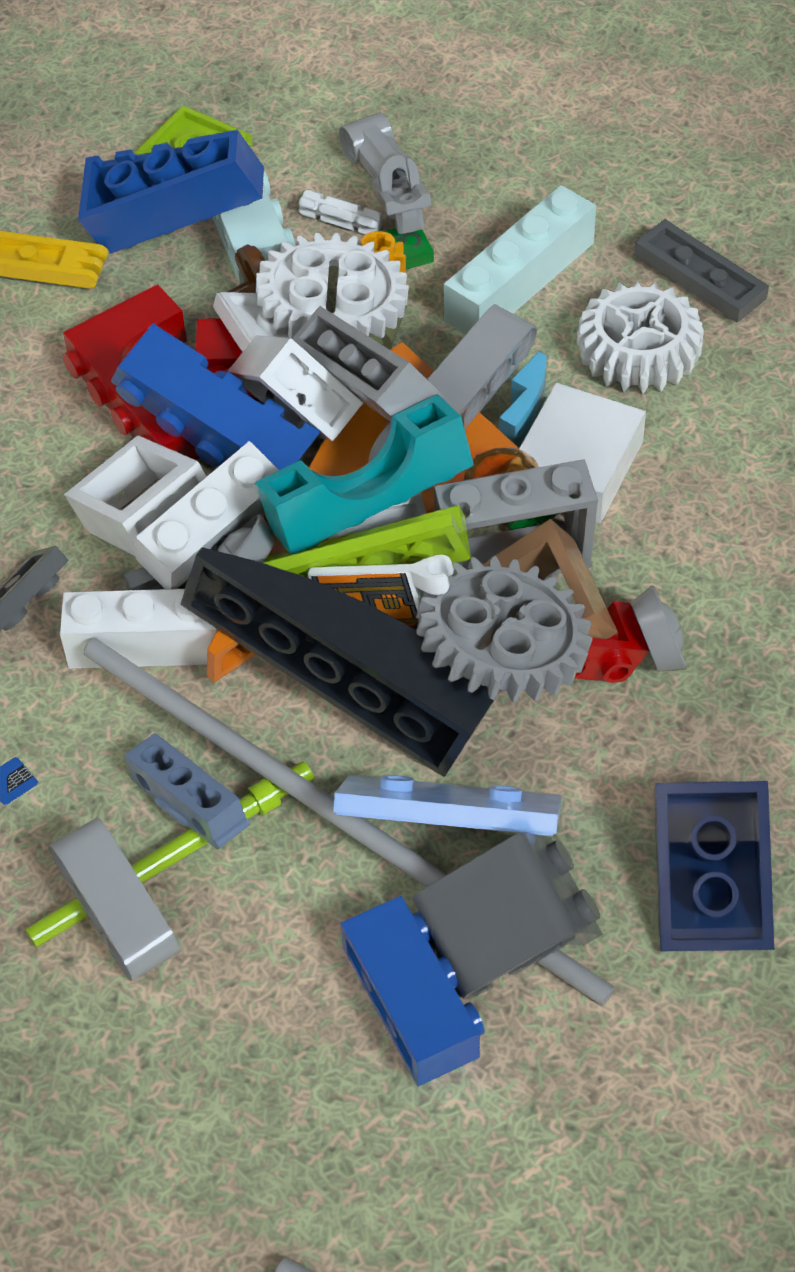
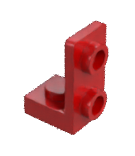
[574,601,650,683]

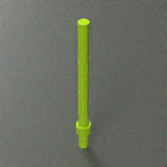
[25,761,314,948]

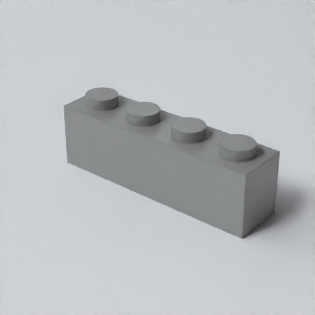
[292,306,447,422]

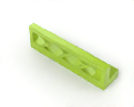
[262,505,471,578]

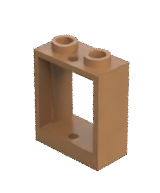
[482,519,618,639]

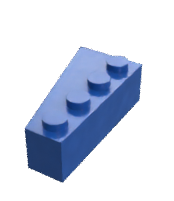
[78,130,264,254]
[111,324,321,470]

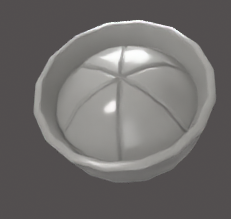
[217,514,276,562]
[631,585,687,672]

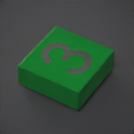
[383,228,434,270]

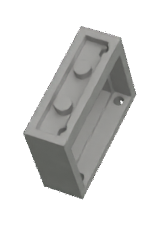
[434,459,598,575]

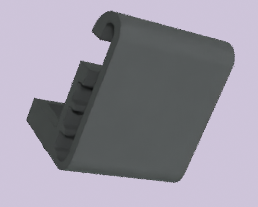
[412,832,603,1000]

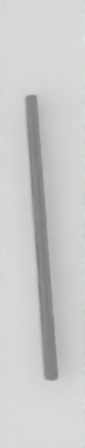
[84,638,615,1006]

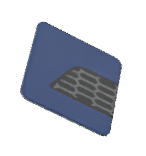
[0,757,38,805]

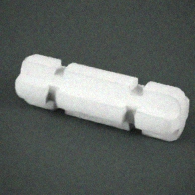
[299,190,383,235]

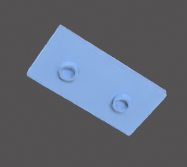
[333,775,562,836]

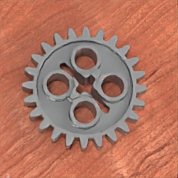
[416,556,593,702]

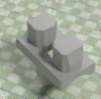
[371,153,432,234]

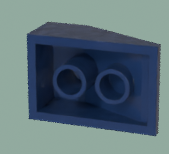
[654,781,775,952]

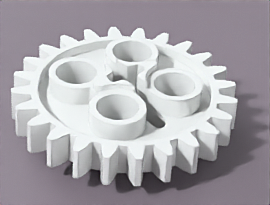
[256,233,409,339]

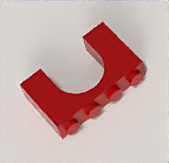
[63,284,259,460]

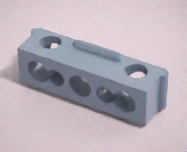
[124,733,250,849]

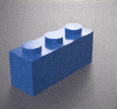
[340,895,485,1087]

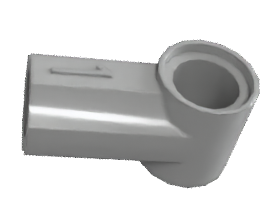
[339,112,405,180]

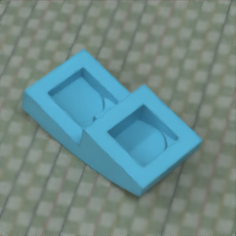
[499,352,547,448]

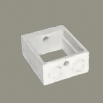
[227,335,363,441]
[64,436,207,557]

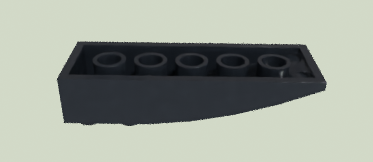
[180,547,501,777]

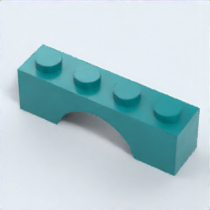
[255,394,474,555]

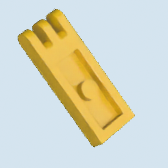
[0,231,109,289]

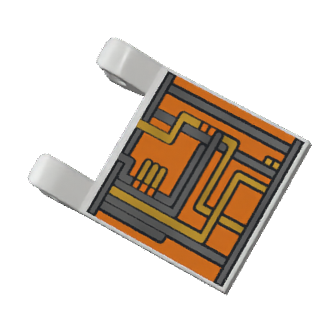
[308,555,454,630]

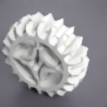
[577,281,704,394]

